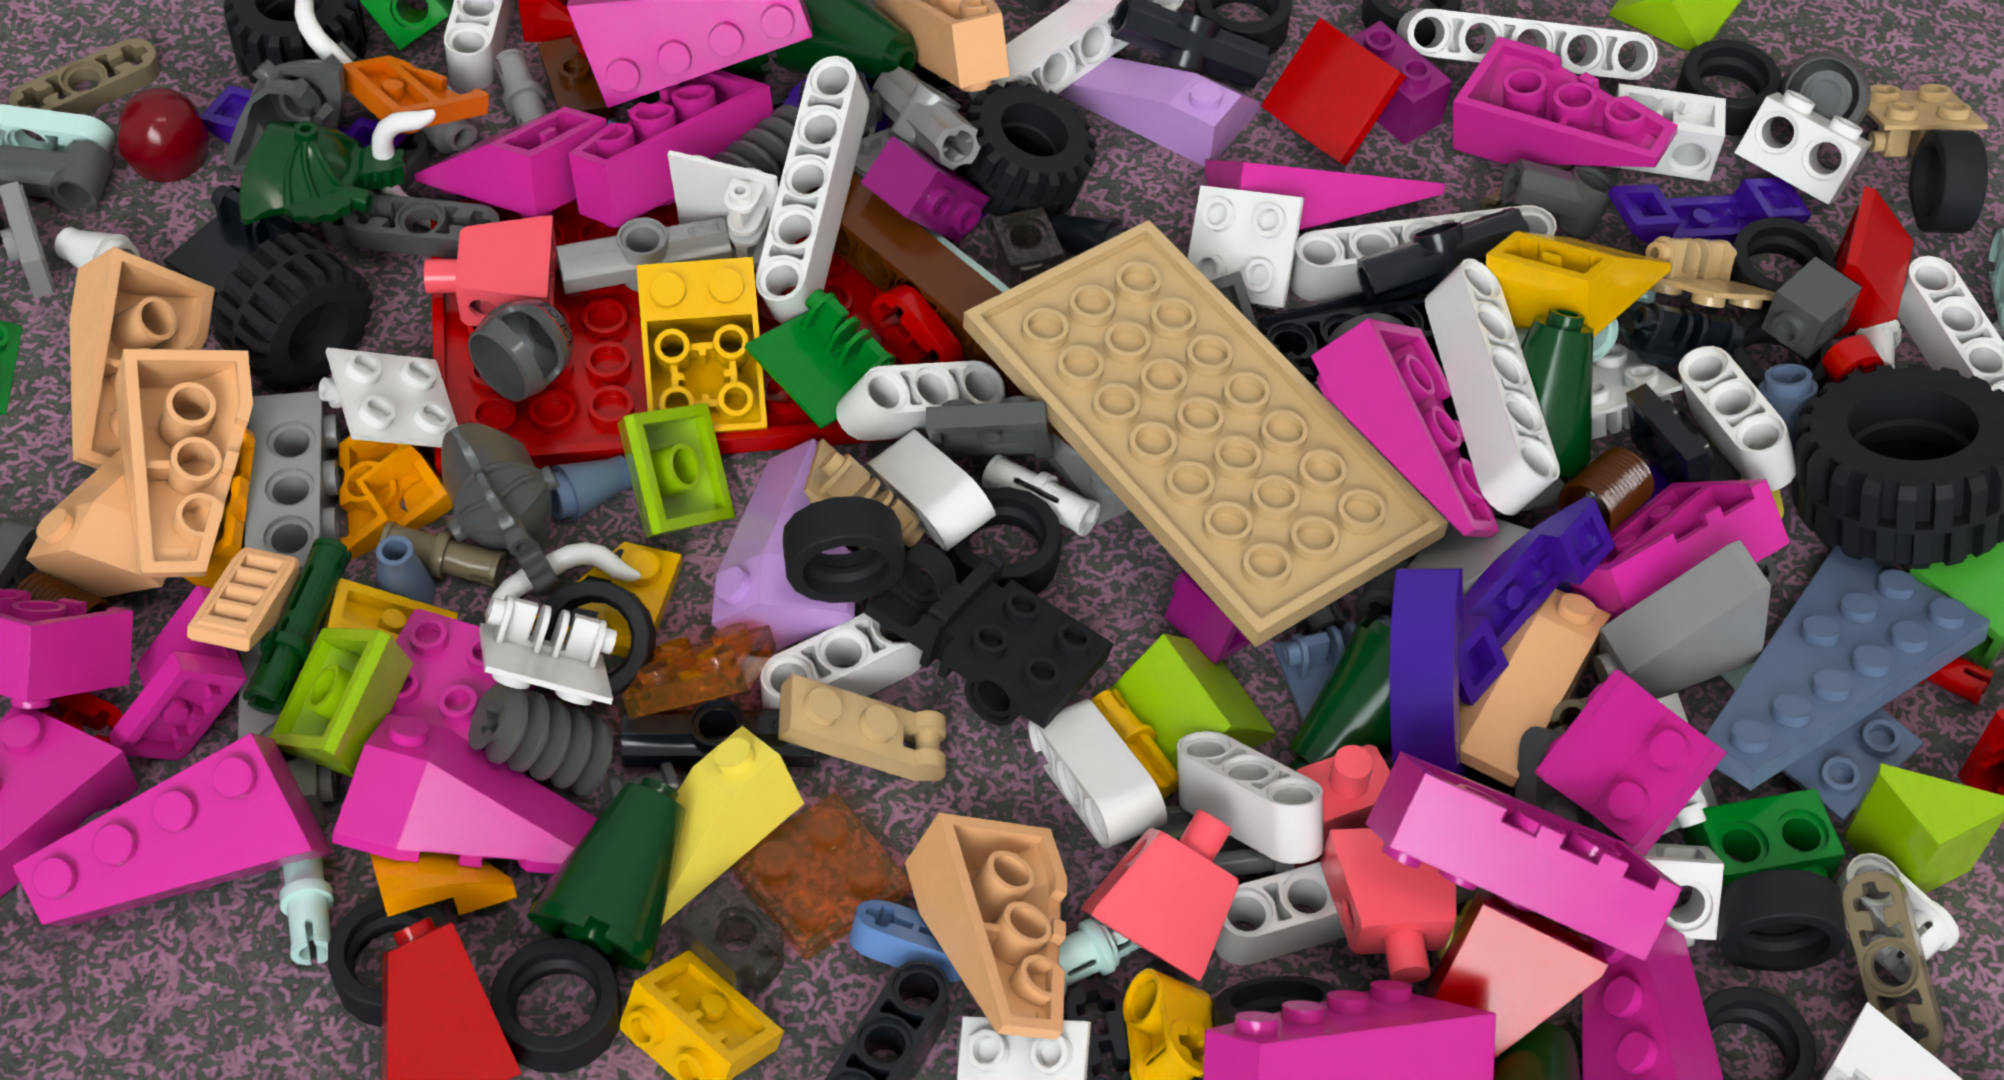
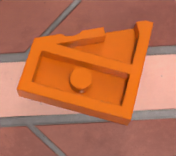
[343,55,489,134]

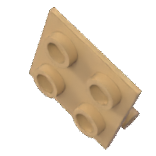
[1867,84,1988,157]
[1646,236,1775,309]
[803,438,925,550]

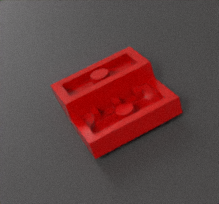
[1261,17,1407,166]

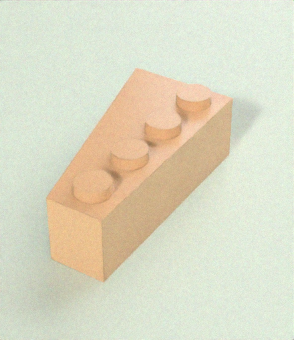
[875,0,1010,92]

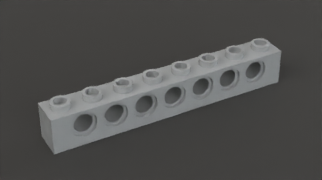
[238,391,341,825]

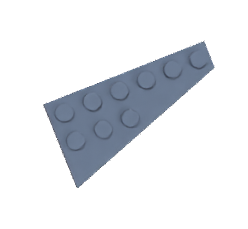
[1705,545,1990,791]

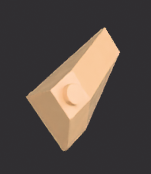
[69,247,215,469]
[115,349,253,578]
[26,449,166,598]
[1459,588,1611,788]
[905,813,1068,1040]

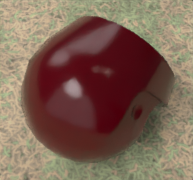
[118,88,209,183]

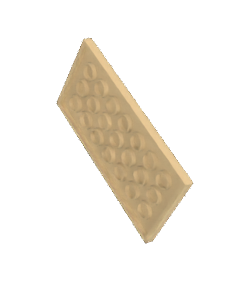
[963,220,1449,648]

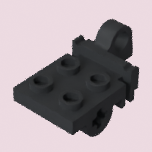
[865,544,1114,729]

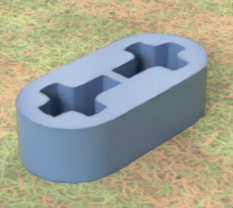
[849,900,962,982]

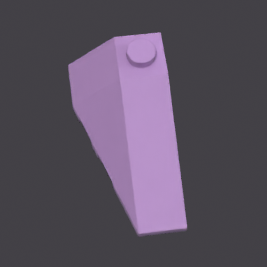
[1058,57,1263,167]
[711,438,855,655]

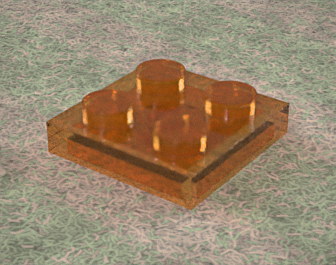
[622,623,776,719]
[730,792,911,962]

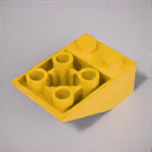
[1486,231,1671,338]
[636,257,767,433]

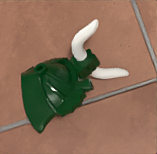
[240,109,436,229]

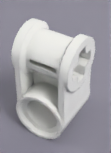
[1835,853,1960,982]

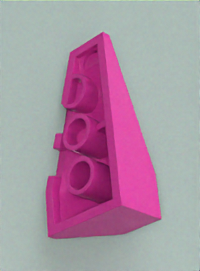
[1453,36,1678,167]
[1204,160,1445,230]
[1311,318,1500,538]
[332,713,598,874]

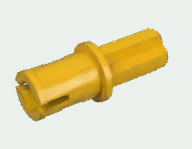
[1091,689,1178,800]

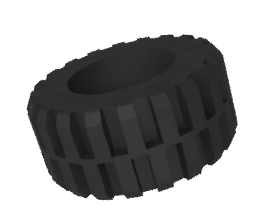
[1792,364,2004,569]

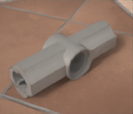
[873,66,981,170]
[555,217,733,294]

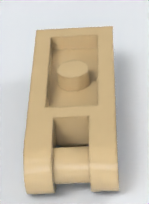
[778,674,946,781]

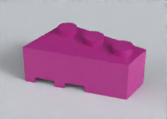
[1570,479,1790,623]

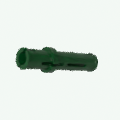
[242,537,352,714]

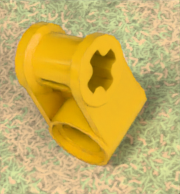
[1123,969,1213,1080]

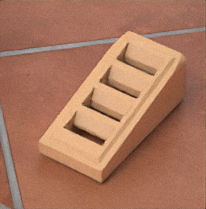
[187,547,300,652]

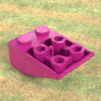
[414,106,607,218]

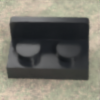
[1626,383,1741,484]

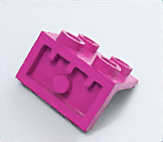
[108,585,247,761]
[390,609,536,751]
[1535,669,1727,856]

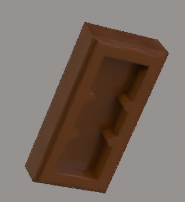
[537,37,614,119]

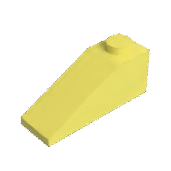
[661,726,804,926]

